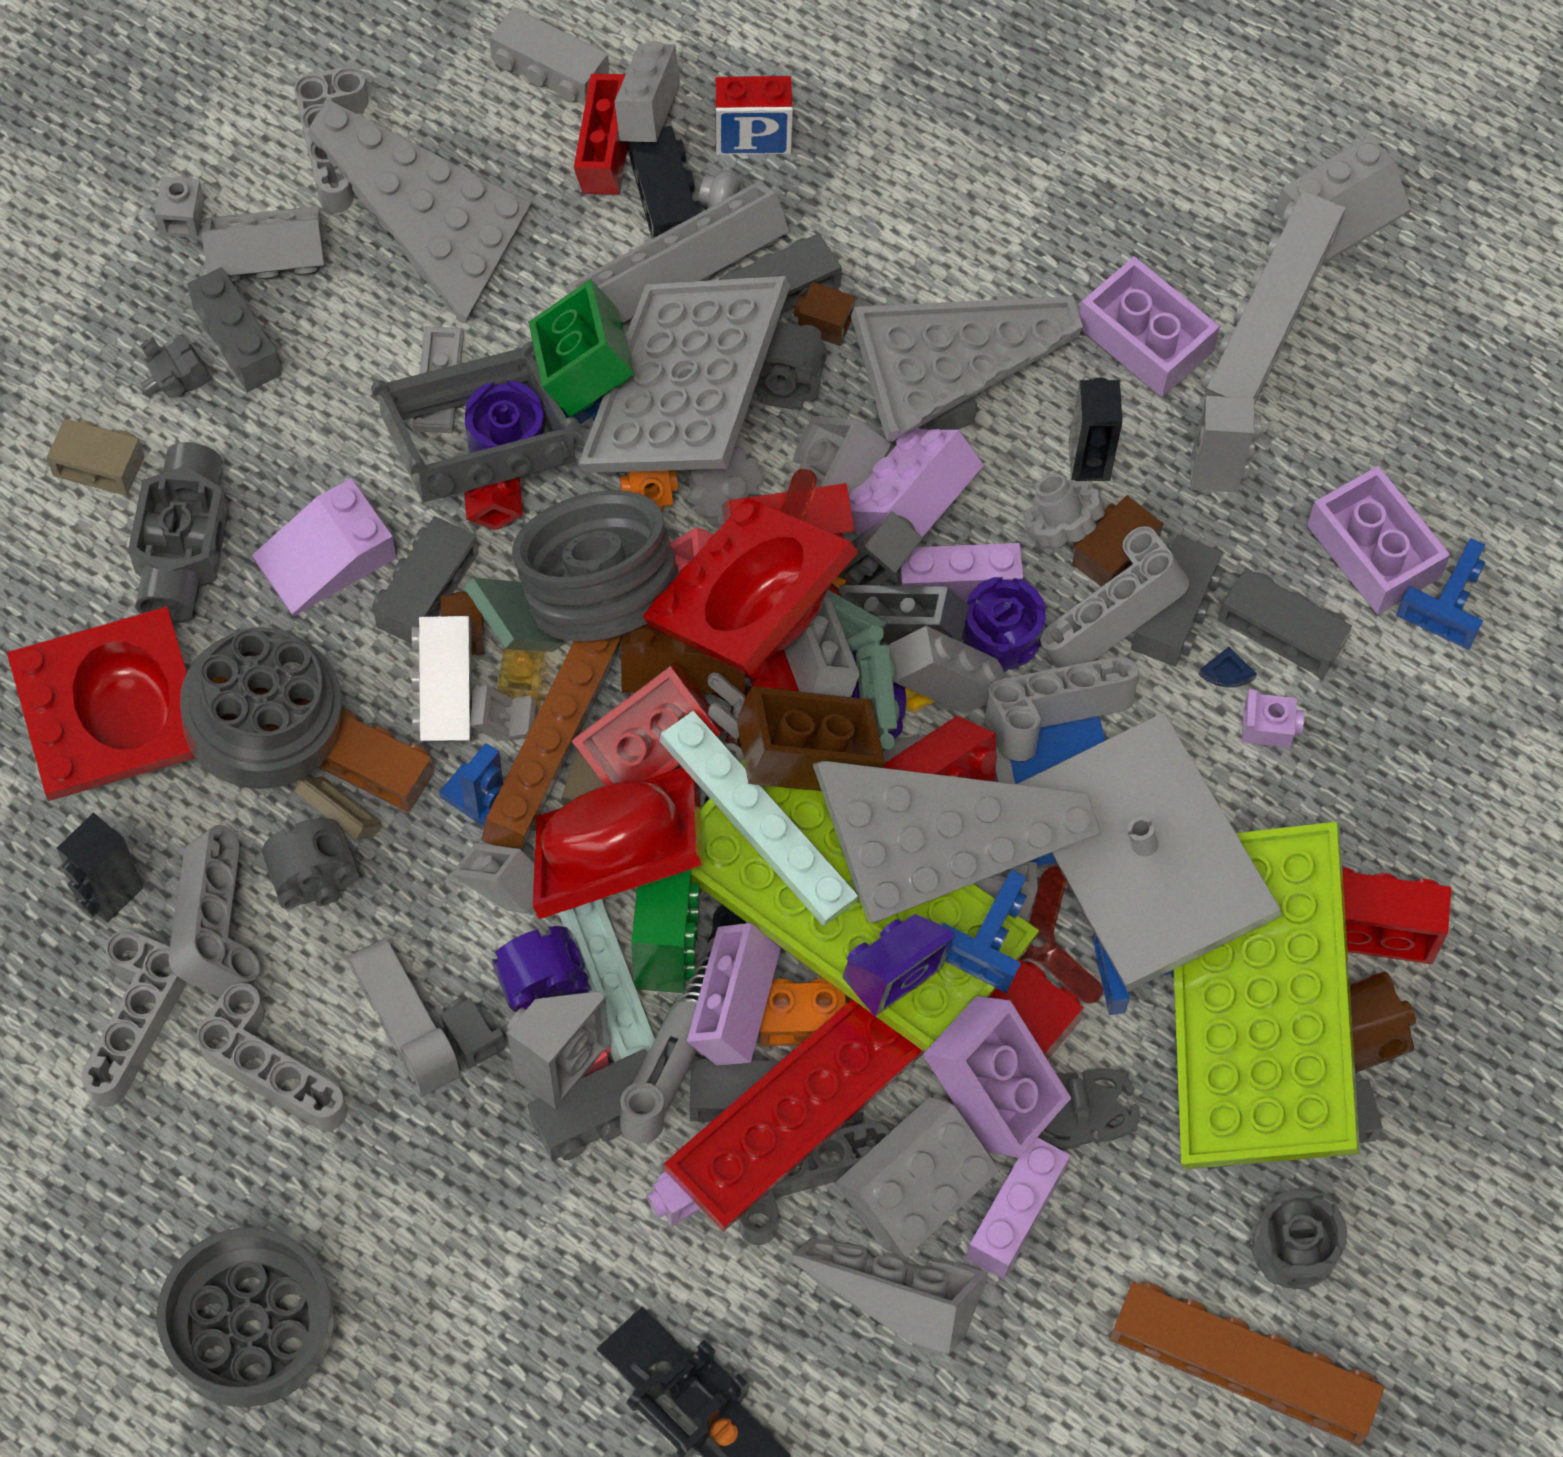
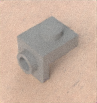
[470,685,536,741]

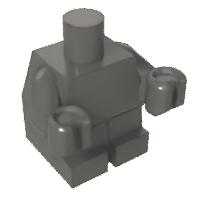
[140,334,213,397]

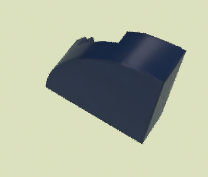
[1198,647,1257,688]

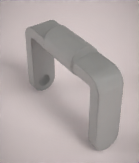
[708,673,746,739]

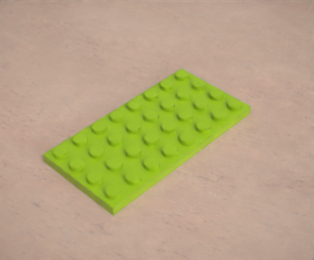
[691,760,1039,1052]
[1174,821,1360,1169]

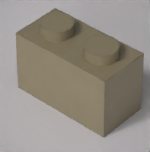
[47,418,144,496]

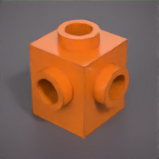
[619,470,678,511]

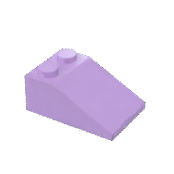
[252,478,397,617]

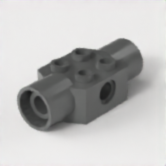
[128,442,228,623]

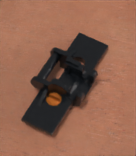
[597,1307,791,1457]

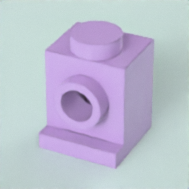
[1241,689,1304,748]
[646,1172,701,1226]

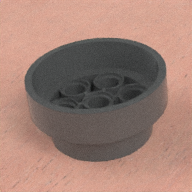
[180,627,341,789]
[157,1228,334,1407]

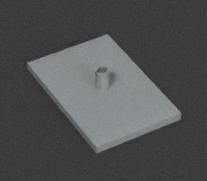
[578,276,790,473]
[1016,712,1282,992]

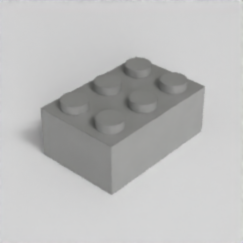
[835,1097,1000,1258]

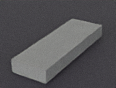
[413,326,464,434]

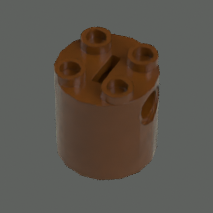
[1350,971,1416,1073]

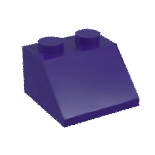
[842,914,955,1017]

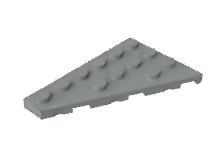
[308,99,531,323]
[851,296,1083,441]
[812,761,1100,923]

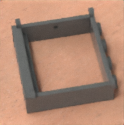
[371,341,581,503]

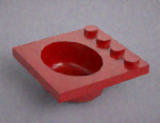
[642,497,858,676]
[7,607,195,801]
[532,767,702,919]

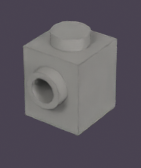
[155,176,204,238]

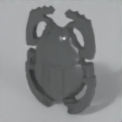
[1038,1069,1141,1150]

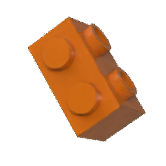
[760,978,846,1046]

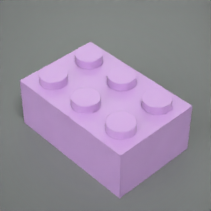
[1079,256,1220,397]
[849,429,984,537]
[1307,466,1450,615]
[923,996,1071,1158]

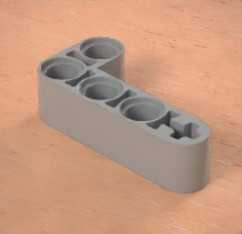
[295,67,368,213]
[1040,526,1190,668]
[985,657,1139,761]
[169,825,260,997]
[81,930,187,1107]
[347,938,460,1097]
[197,983,347,1131]

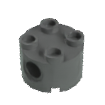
[754,322,827,409]
[262,818,359,909]
[1252,1189,1347,1289]

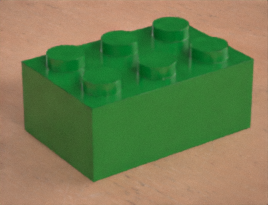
[528,279,634,417]
[631,869,700,993]

